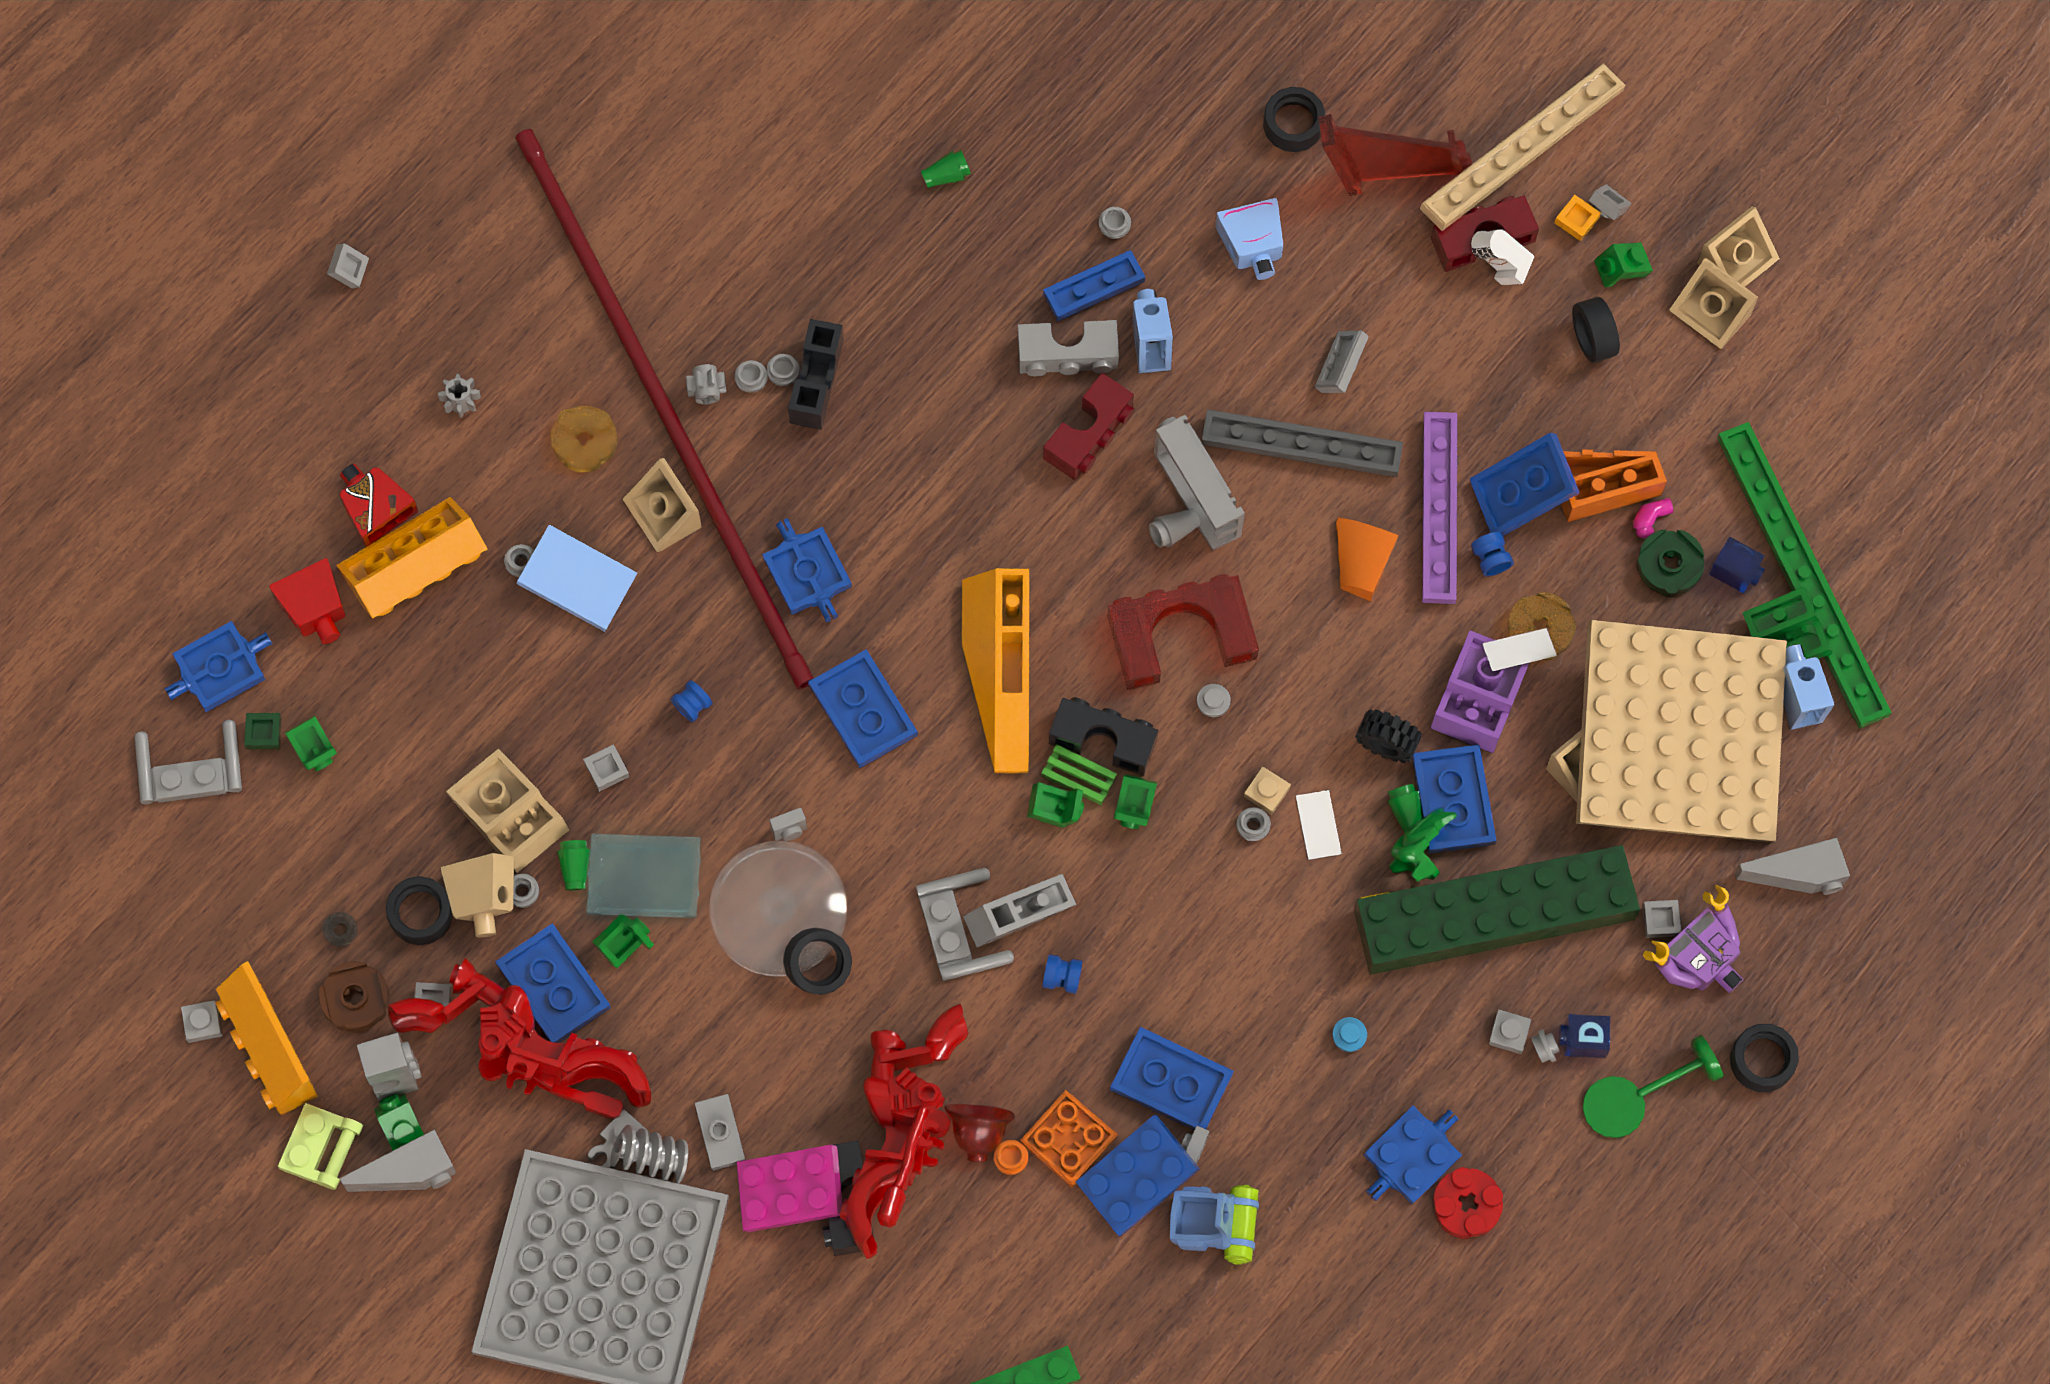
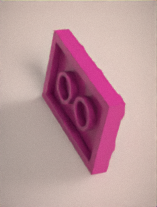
[737,1144,843,1232]

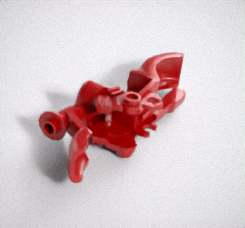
[388,958,652,1120]
[840,1004,968,1259]

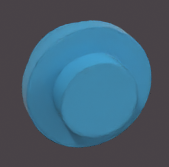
[1332,1017,1367,1052]

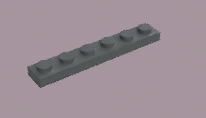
[1202,409,1403,477]

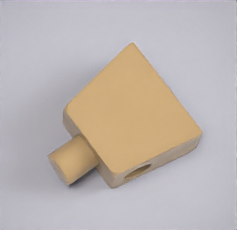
[441,853,514,938]

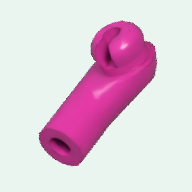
[1633,498,1674,538]

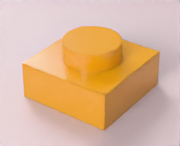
[1555,195,1601,241]

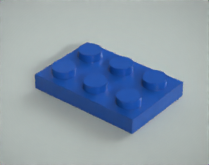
[1470,433,1580,536]
[808,649,918,769]
[1412,745,1497,854]
[495,923,611,1043]
[1110,1027,1234,1131]
[1076,1115,1200,1236]

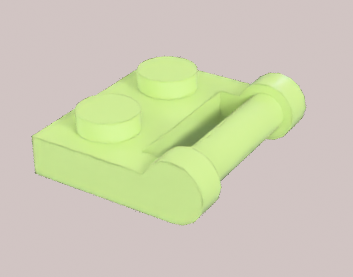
[278,1103,363,1190]

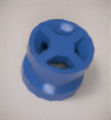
[670,680,713,723]

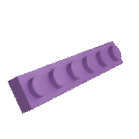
[1422,412,1457,604]

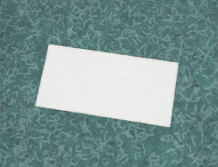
[1482,628,1557,671]
[1296,790,1342,860]

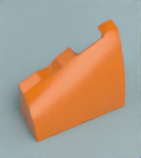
[1336,517,1399,602]

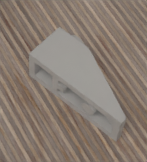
[1735,838,1850,895]
[963,874,1076,948]
[340,1130,456,1192]

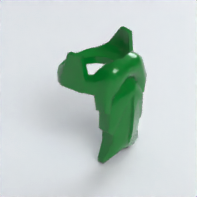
[1388,807,1457,882]

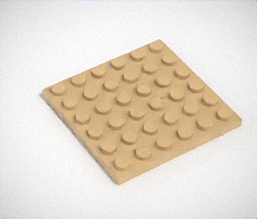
[1576,620,1787,843]

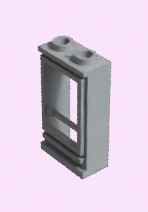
[1154,415,1245,551]

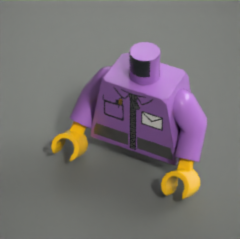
[1643,885,1744,993]

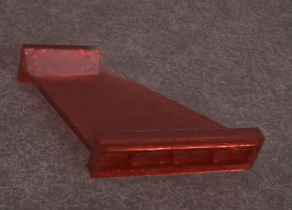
[1318,114,1472,196]

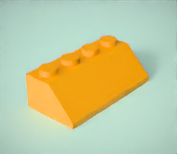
[336,497,487,618]
[215,961,318,1116]

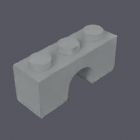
[1018,320,1119,376]
[357,1032,422,1102]

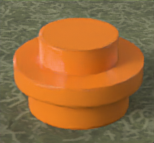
[994,1140,1028,1175]

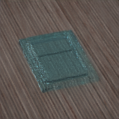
[587,834,701,918]

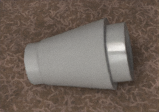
[1149,508,1200,548]

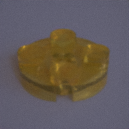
[550,406,618,472]
[1508,592,1576,661]

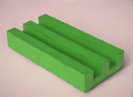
[1041,744,1117,806]

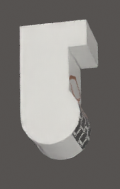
[1471,230,1534,285]

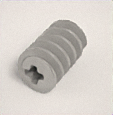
[610,1125,688,1184]

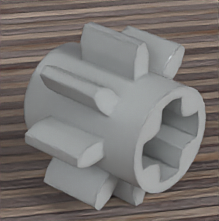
[686,364,726,405]
[438,374,481,418]

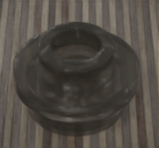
[323,912,358,947]

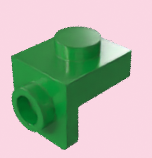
[1594,242,1653,287]
[284,716,337,771]
[1114,774,1158,829]
[1027,782,1084,828]
[592,914,654,968]
[374,1094,424,1151]

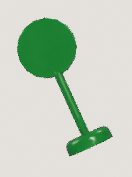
[1583,1035,1724,1138]

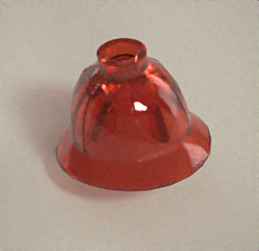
[944,1104,1015,1162]

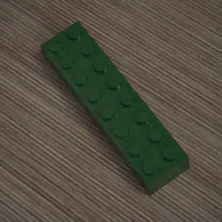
[1354,845,1640,975]

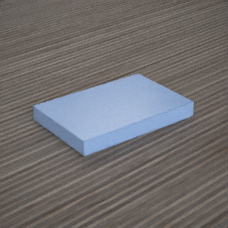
[516,525,637,632]

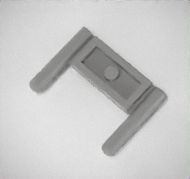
[134,719,242,804]
[916,868,1014,981]

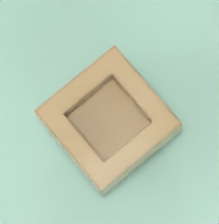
[1244,767,1291,815]

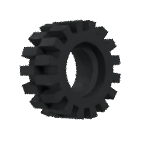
[1355,709,1422,763]

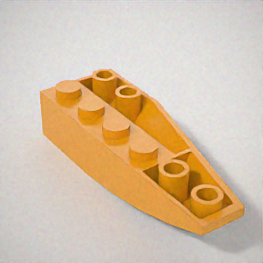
[962,568,1029,773]

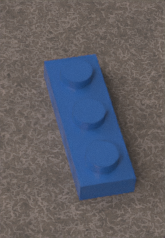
[1043,250,1146,322]

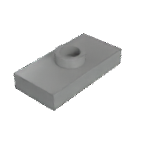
[1315,330,1369,393]
[695,1094,745,1171]

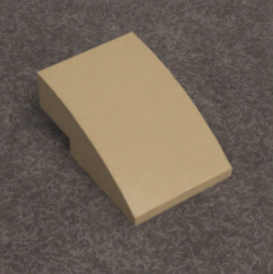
[446,749,569,873]

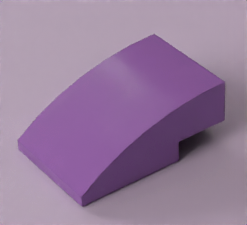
[1430,630,1529,753]

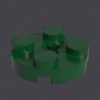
[1636,529,1704,598]

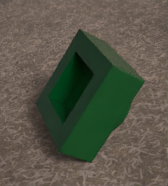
[244,713,282,749]

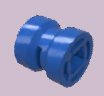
[1471,532,1514,577]
[1042,954,1083,994]

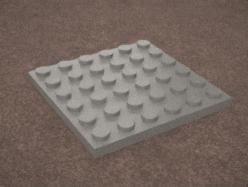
[472,1149,729,1384]

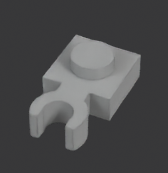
[588,1109,650,1169]

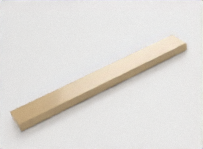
[1420,63,1626,231]

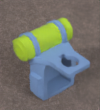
[1170,1185,1259,1265]

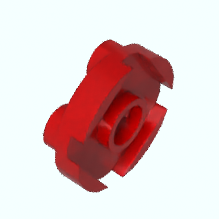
[1432,1167,1503,1239]

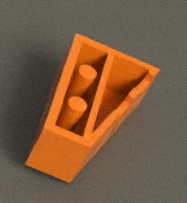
[1561,449,1667,522]

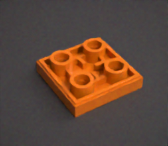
[1020,1090,1118,1188]

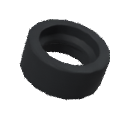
[1263,87,1325,152]
[1572,296,1620,363]
[386,876,453,945]
[783,927,852,995]
[1730,1024,1799,1092]

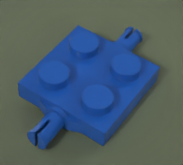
[762,519,852,622]
[165,621,273,712]
[1363,1105,1462,1205]

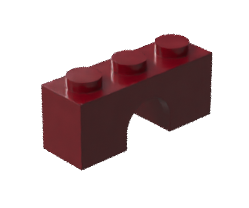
[1431,195,1539,272]
[1043,373,1135,481]

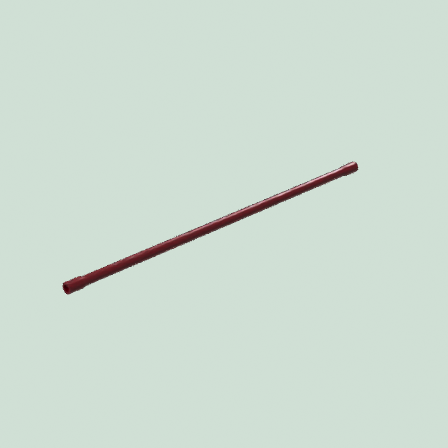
[515,129,814,690]

